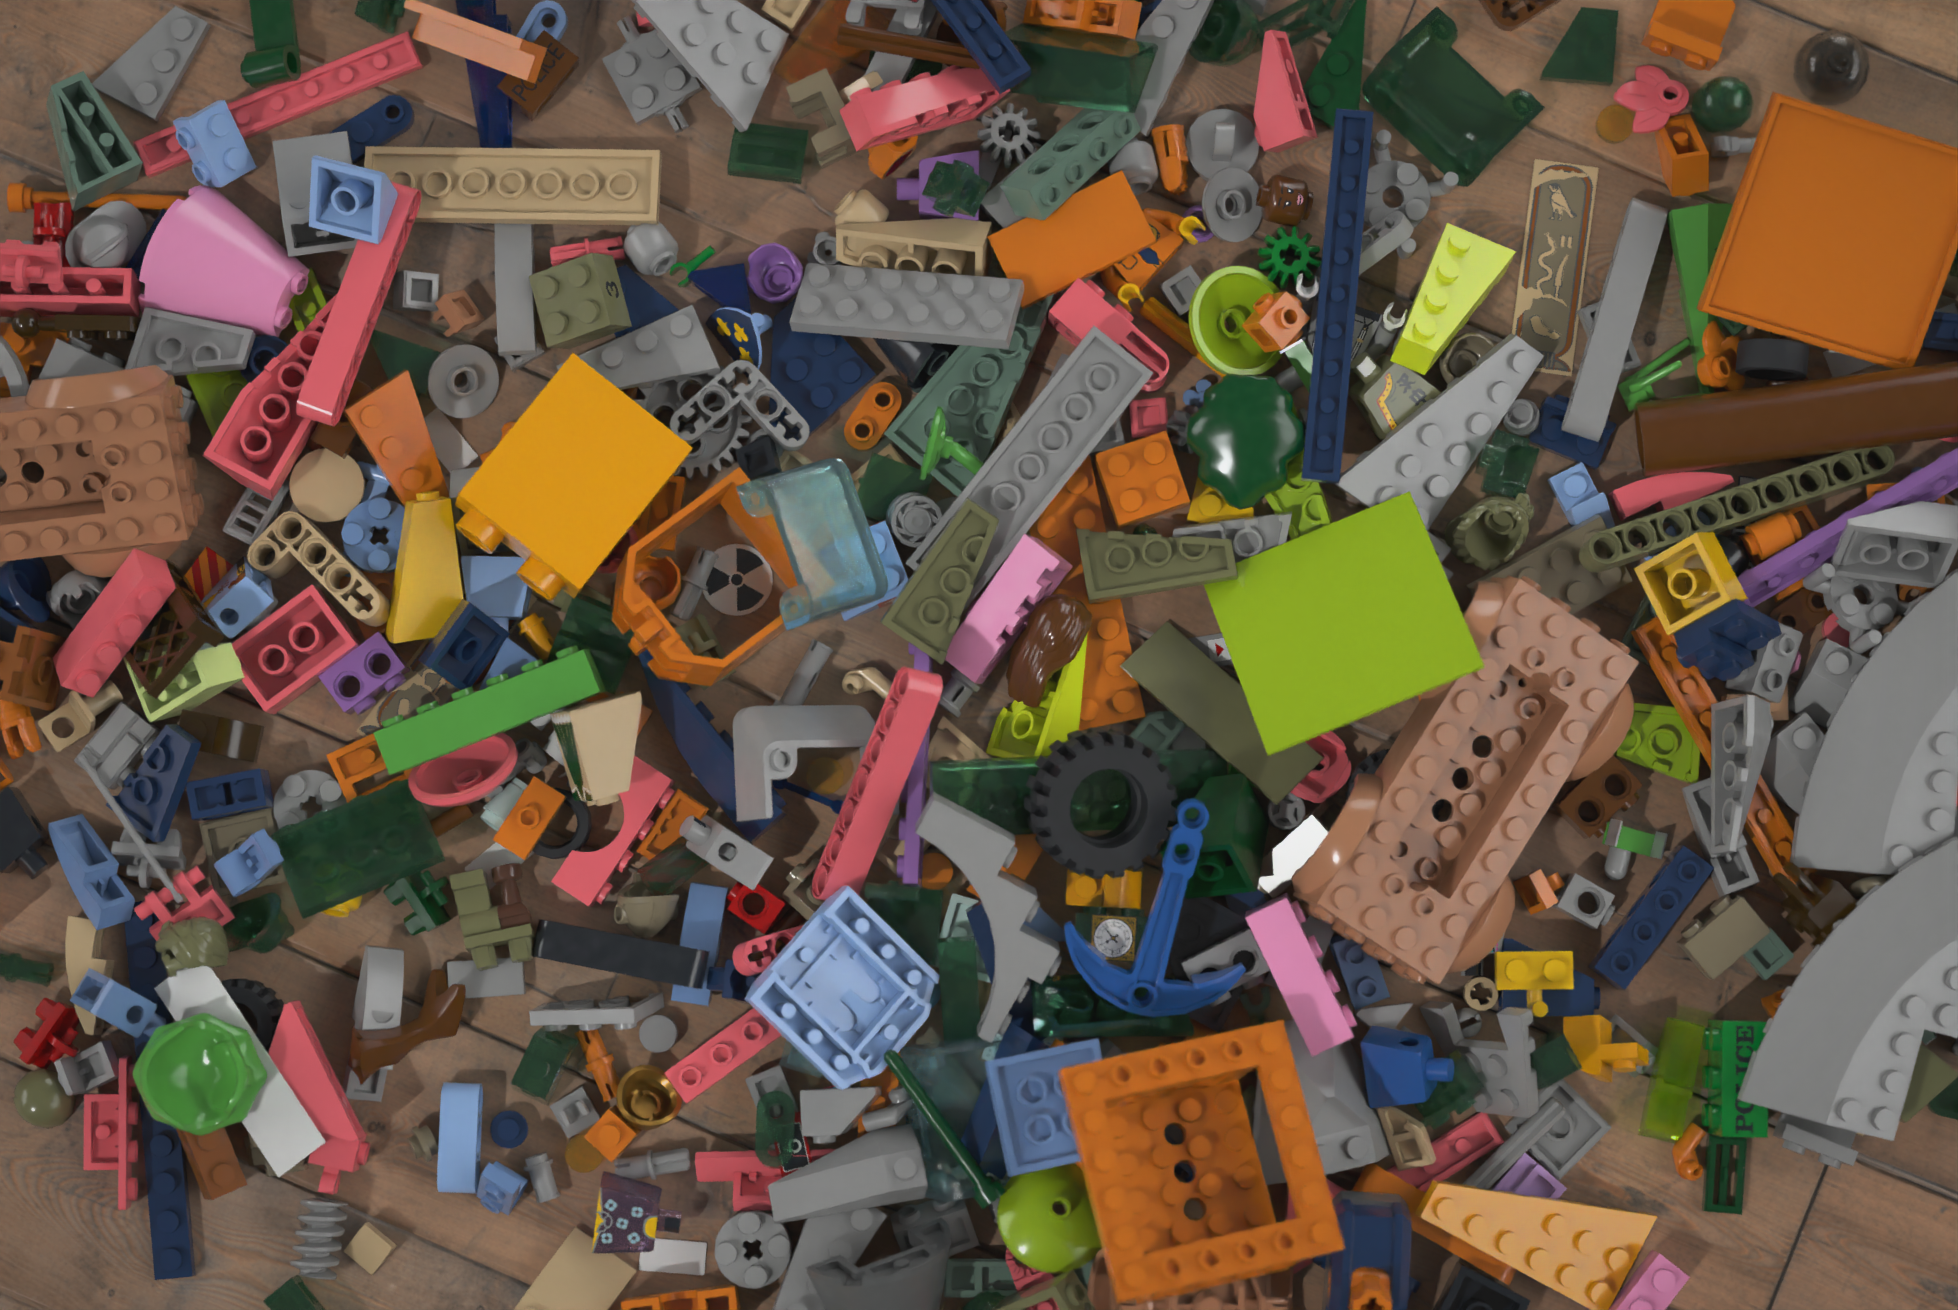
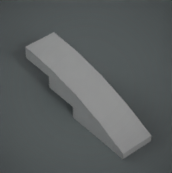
[494,223,537,356]

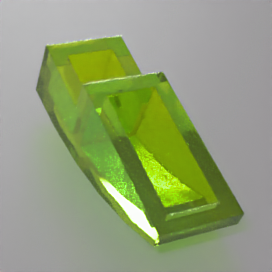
[1638,1017,1704,1144]

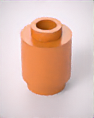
[1742,511,1802,560]

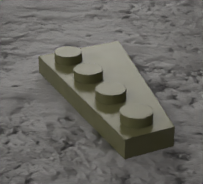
[880,497,999,665]

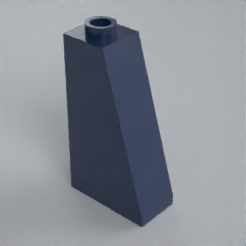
[961,1021,1050,1180]

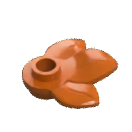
[1697,320,1745,391]

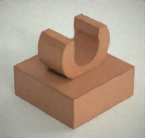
[433,289,485,337]

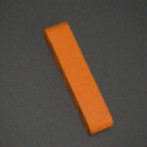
[1352,1163,1518,1285]

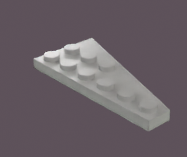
[631,0,789,132]
[1335,334,1544,530]

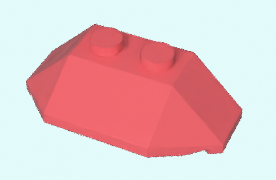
[268,1000,366,1142]

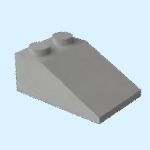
[1830,501,1958,589]

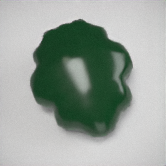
[1187,374,1305,510]

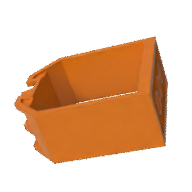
[612,467,834,686]

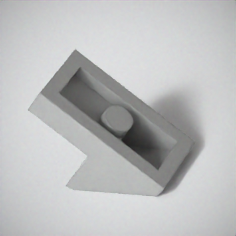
[1353,1002,1413,1033]

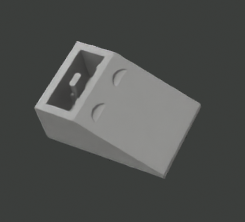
[272,131,358,257]

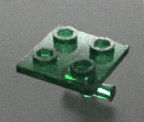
[865,880,944,966]

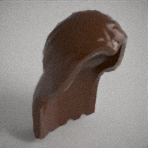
[1006,594,1092,708]

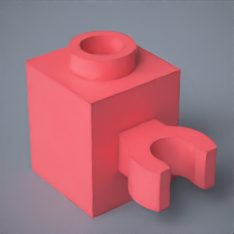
[308,1132,370,1195]

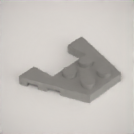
[1419,1001,1539,1118]

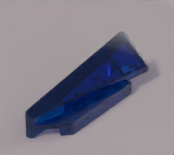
[455,0,513,148]

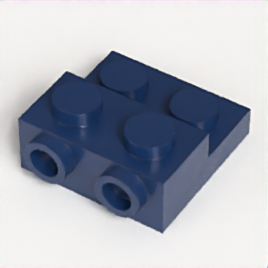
[1674,598,1782,681]

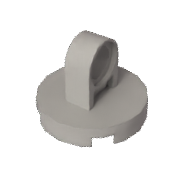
[1185,109,1259,181]

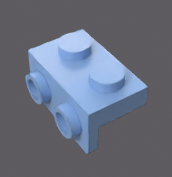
[173,100,257,187]

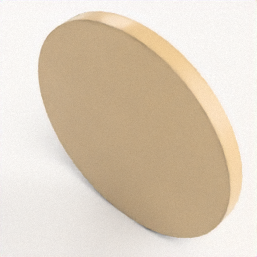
[289,448,365,523]

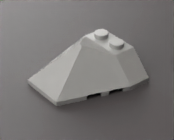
[1252,1019,1392,1185]

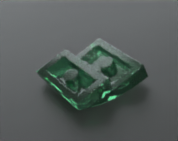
[546,593,634,695]

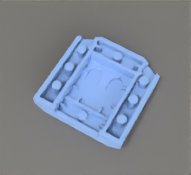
[745,886,940,1090]

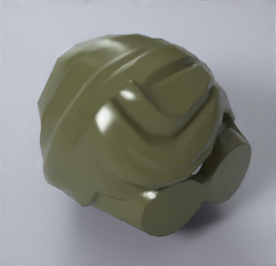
[155,917,229,977]

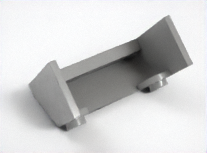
[733,705,899,821]

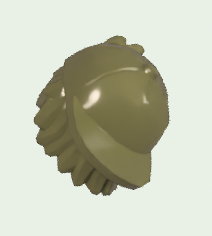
[1444,493,1535,571]

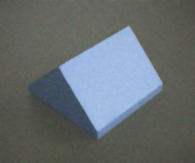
[309,155,398,244]

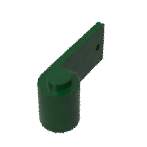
[240,0,301,88]

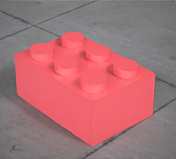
[232,584,361,715]

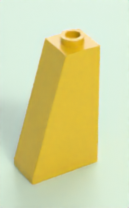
[385,491,463,643]

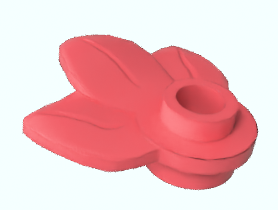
[1613,65,1689,134]

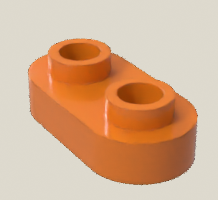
[844,382,902,452]

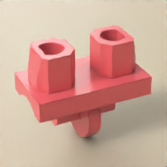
[0,239,64,288]

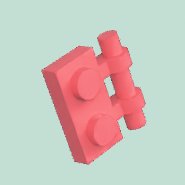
[134,865,235,941]

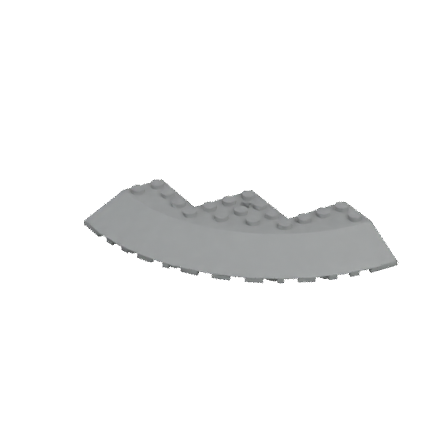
[1790,568,1958,875]
[1737,836,1958,1141]

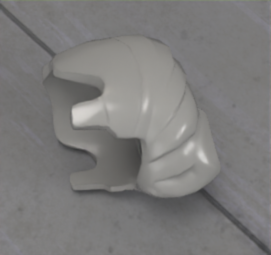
[46,570,111,630]

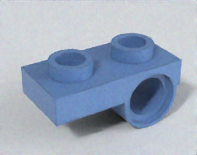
[214,828,284,897]
[1329,935,1390,1010]
[477,1161,529,1216]

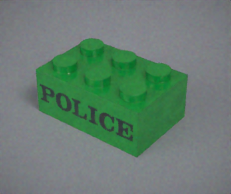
[1701,1020,1768,1138]

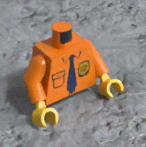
[1100,208,1206,312]

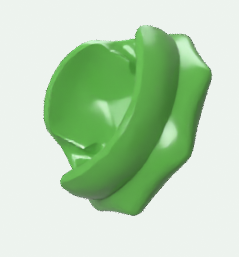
[133,1013,267,1136]

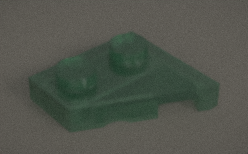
[1540,7,1618,86]

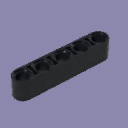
[532,919,709,989]

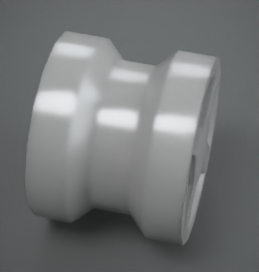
[1266,793,1305,830]

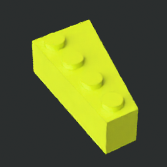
[1390,223,1516,375]

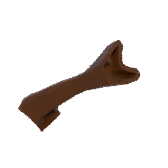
[348,969,466,1086]

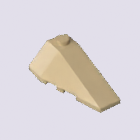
[836,218,992,277]

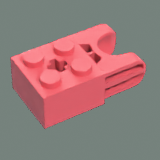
[1048,277,1169,394]

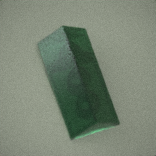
[1004,24,1158,113]
[1031,974,1195,1037]

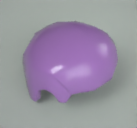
[747,243,803,304]

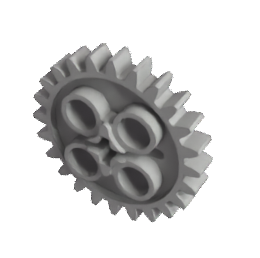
[633,366,753,480]

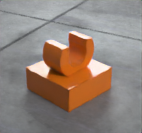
[1513,869,1565,915]

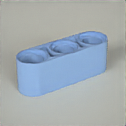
[437,1082,483,1194]

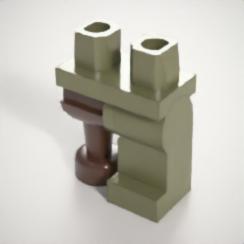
[449,863,536,971]

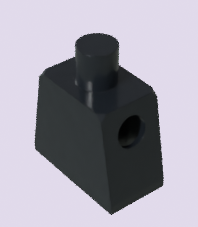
[0,786,49,879]

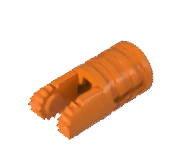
[1151,124,1189,196]
[0,691,42,760]

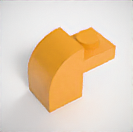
[1065,868,1142,910]
[1563,1015,1649,1082]

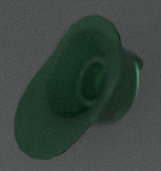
[222,892,294,954]

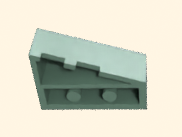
[46,71,143,211]

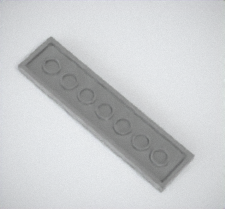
[906,325,1153,610]

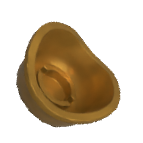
[616,1065,682,1131]

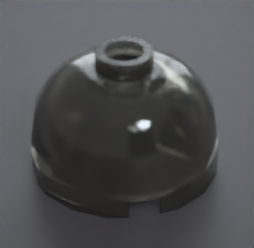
[1793,30,1870,105]

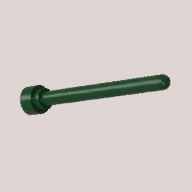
[884,1049,1007,1209]

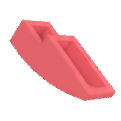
[1608,472,1734,521]

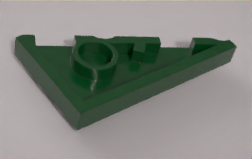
[1303,0,1367,131]

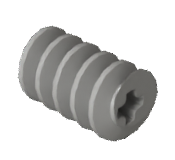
[290,1198,349,1280]

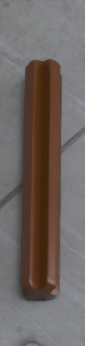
[837,23,980,69]

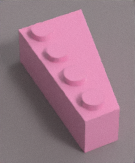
[945,534,1073,684]
[1245,893,1357,1057]

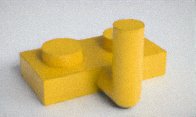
[1495,951,1574,1017]

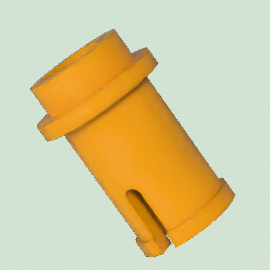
[517,612,561,662]

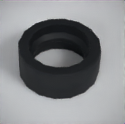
[1735,338,1809,380]
[532,787,592,859]

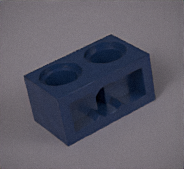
[186,768,274,821]

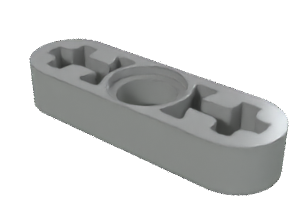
[1315,211,1414,281]

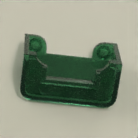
[1362,6,1545,187]

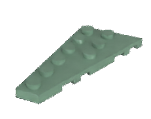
[884,291,1060,497]

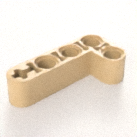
[247,511,390,627]

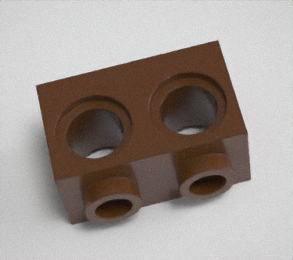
[1553,755,1643,839]

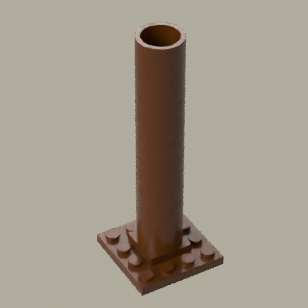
[1634,361,1958,477]

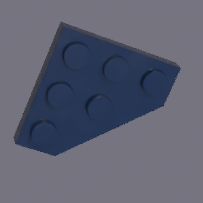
[769,297,876,441]

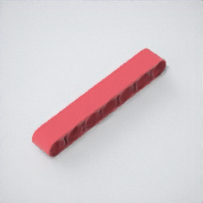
[296,181,421,426]
[812,666,943,900]

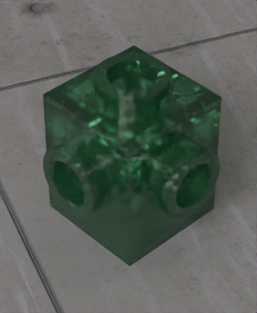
[922,160,990,217]

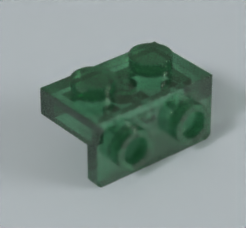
[1413,1049,1484,1130]

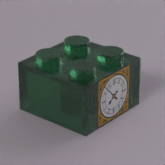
[1074,906,1148,962]

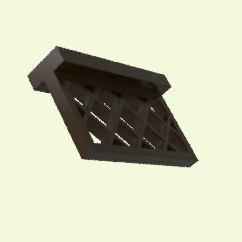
[124,559,225,699]

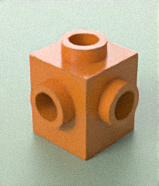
[1241,291,1310,353]

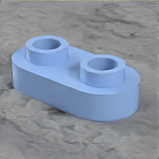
[516,0,568,43]

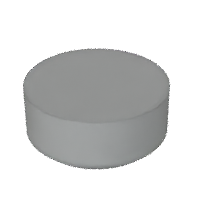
[639,1015,678,1053]

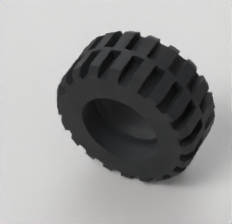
[1024,727,1177,879]

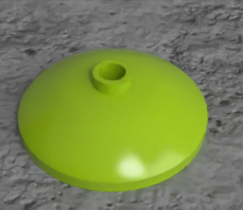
[1189,266,1284,375]
[997,1163,1102,1273]

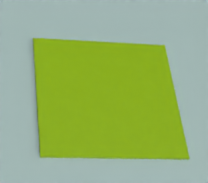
[1204,491,1485,756]

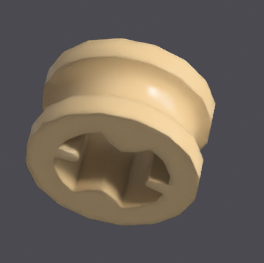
[1462,977,1498,1011]

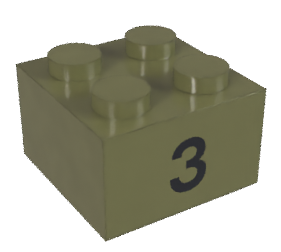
[529,253,632,349]

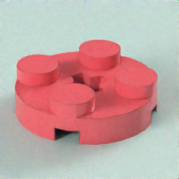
[1290,731,1351,803]

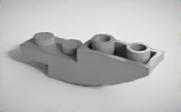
[342,945,404,1102]

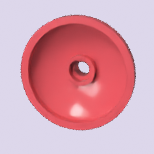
[408,733,518,807]

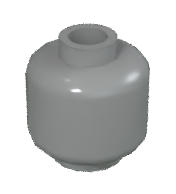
[1107,137,1159,195]
[623,222,679,276]

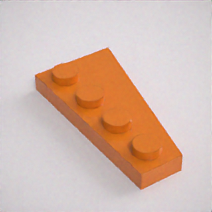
[343,370,449,507]

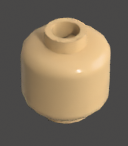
[833,189,889,226]

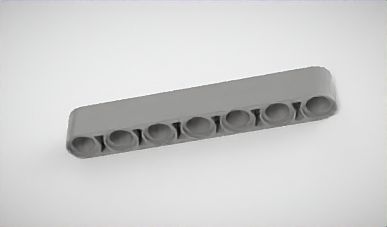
[1561,197,1668,442]

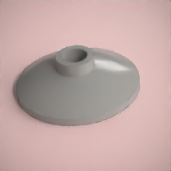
[1202,167,1262,242]
[428,344,499,419]

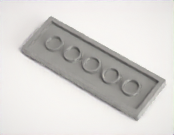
[789,263,1025,349]

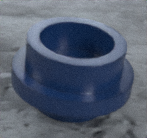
[490,1110,528,1149]

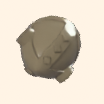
[614,872,679,939]

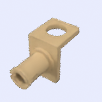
[38,680,123,752]

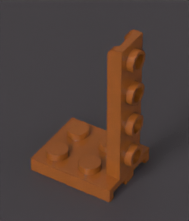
[0,625,67,712]

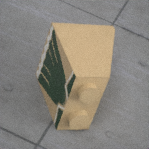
[550,692,642,806]

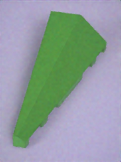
[1667,203,1733,394]

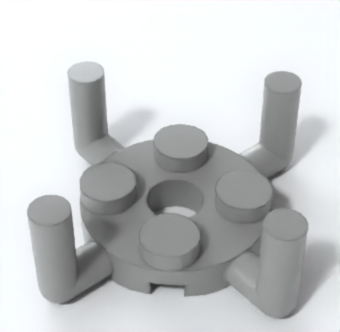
[1364,130,1458,259]
[1802,563,1930,654]

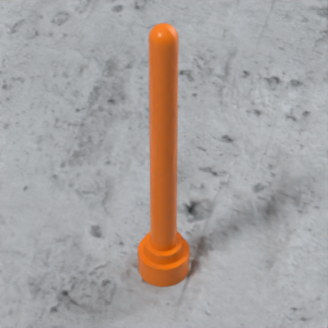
[7,183,187,213]

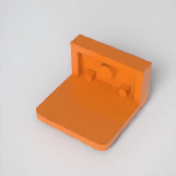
[1641,0,1735,72]

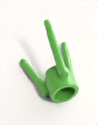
[1617,338,1705,412]

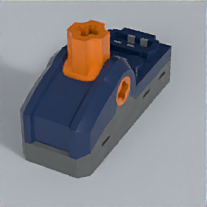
[1322,1191,1412,1310]

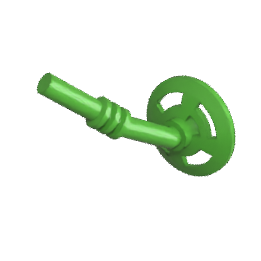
[919,406,984,480]

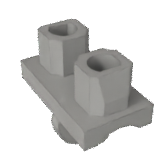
[111,827,187,888]

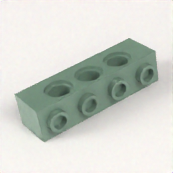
[1000,95,1141,220]

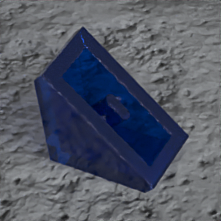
[687,263,753,315]

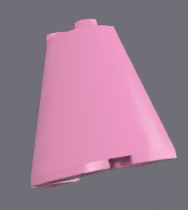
[138,185,310,337]

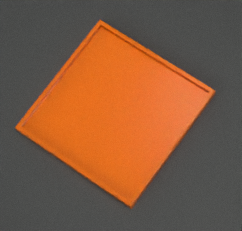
[1696,91,1958,369]

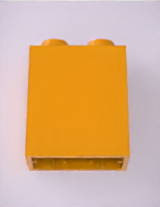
[455,353,693,601]

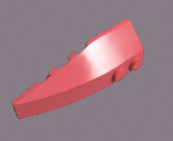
[203,293,338,501]

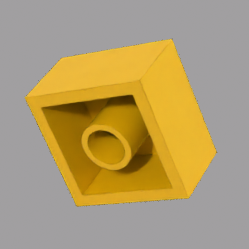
[1634,532,1748,635]

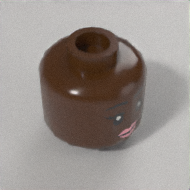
[1256,175,1313,227]

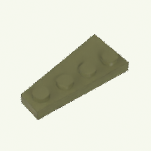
[1076,528,1237,604]

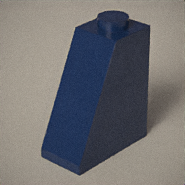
[1498,938,1601,1017]

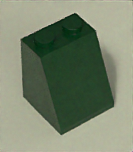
[1160,773,1269,899]

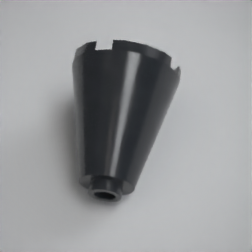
[873,338,959,393]

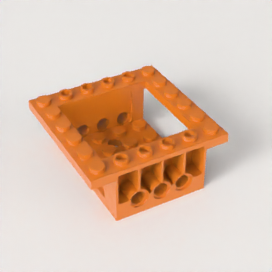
[1058,1020,1345,1305]

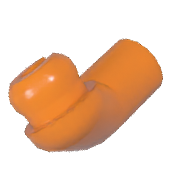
[1672,1122,1706,1181]

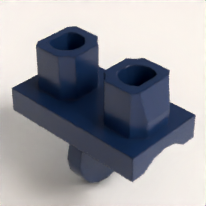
[707,959,761,1005]

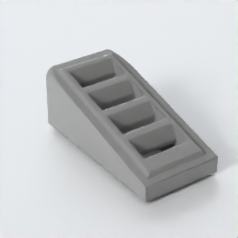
[222,480,290,545]

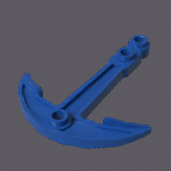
[1064,798,1246,1017]

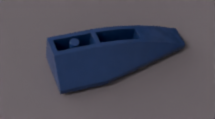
[639,649,787,844]

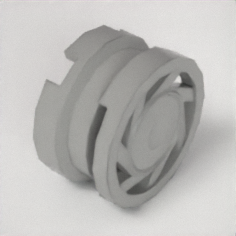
[886,492,942,547]

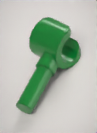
[670,245,716,288]

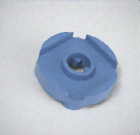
[341,497,405,573]

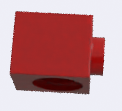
[726,881,787,935]

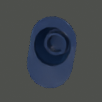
[0,557,51,623]

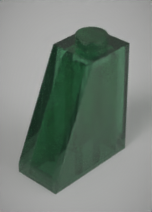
[1530,1032,1582,1090]

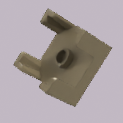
[786,68,859,169]

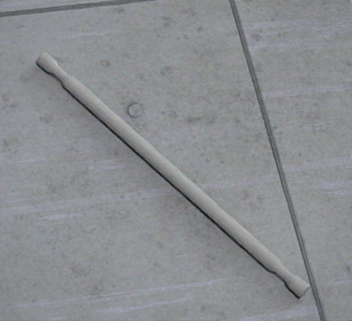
[77,754,184,904]

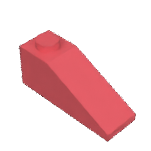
[1253,30,1318,153]

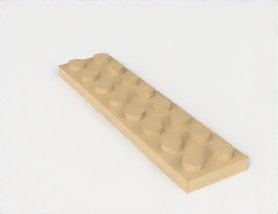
[364,146,662,225]

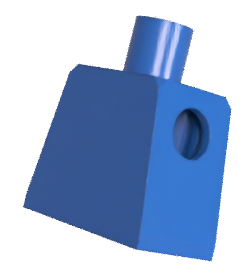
[1360,1026,1454,1108]

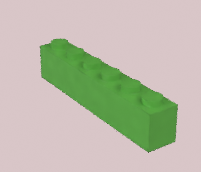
[373,645,606,775]

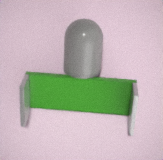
[1274,336,1313,393]
[1602,819,1668,880]

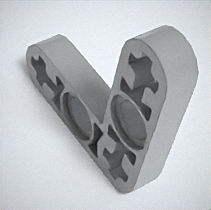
[669,360,810,452]

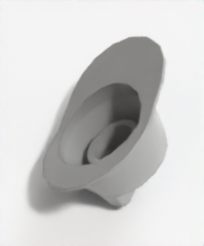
[65,201,147,268]

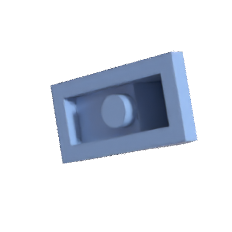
[1547,462,1615,529]

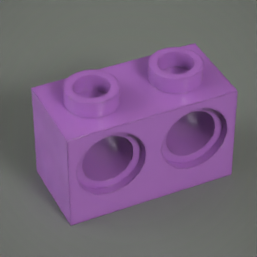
[318,631,410,715]

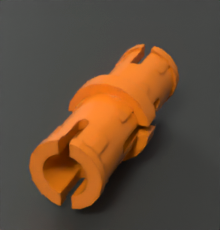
[574,1029,620,1102]

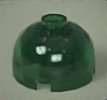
[1188,0,1259,67]

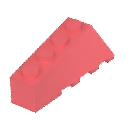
[839,65,1011,151]

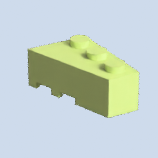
[123,642,245,723]

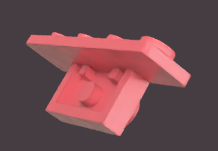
[83,1055,139,1210]
[695,1148,836,1211]

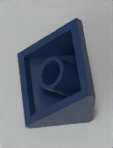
[418,599,510,690]

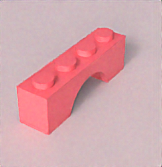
[551,755,676,907]

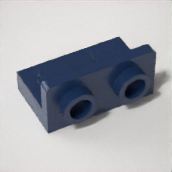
[1526,394,1617,470]

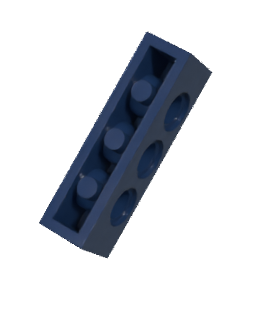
[1588,845,1714,990]

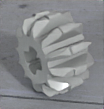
[977,103,1041,168]

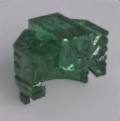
[1474,429,1540,499]

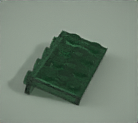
[270,779,446,919]

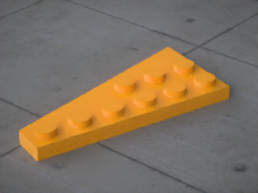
[1415,1180,1658,1310]

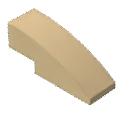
[65,916,115,1035]

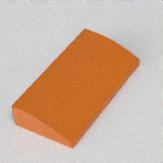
[987,170,1157,309]

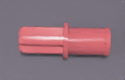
[549,236,625,267]

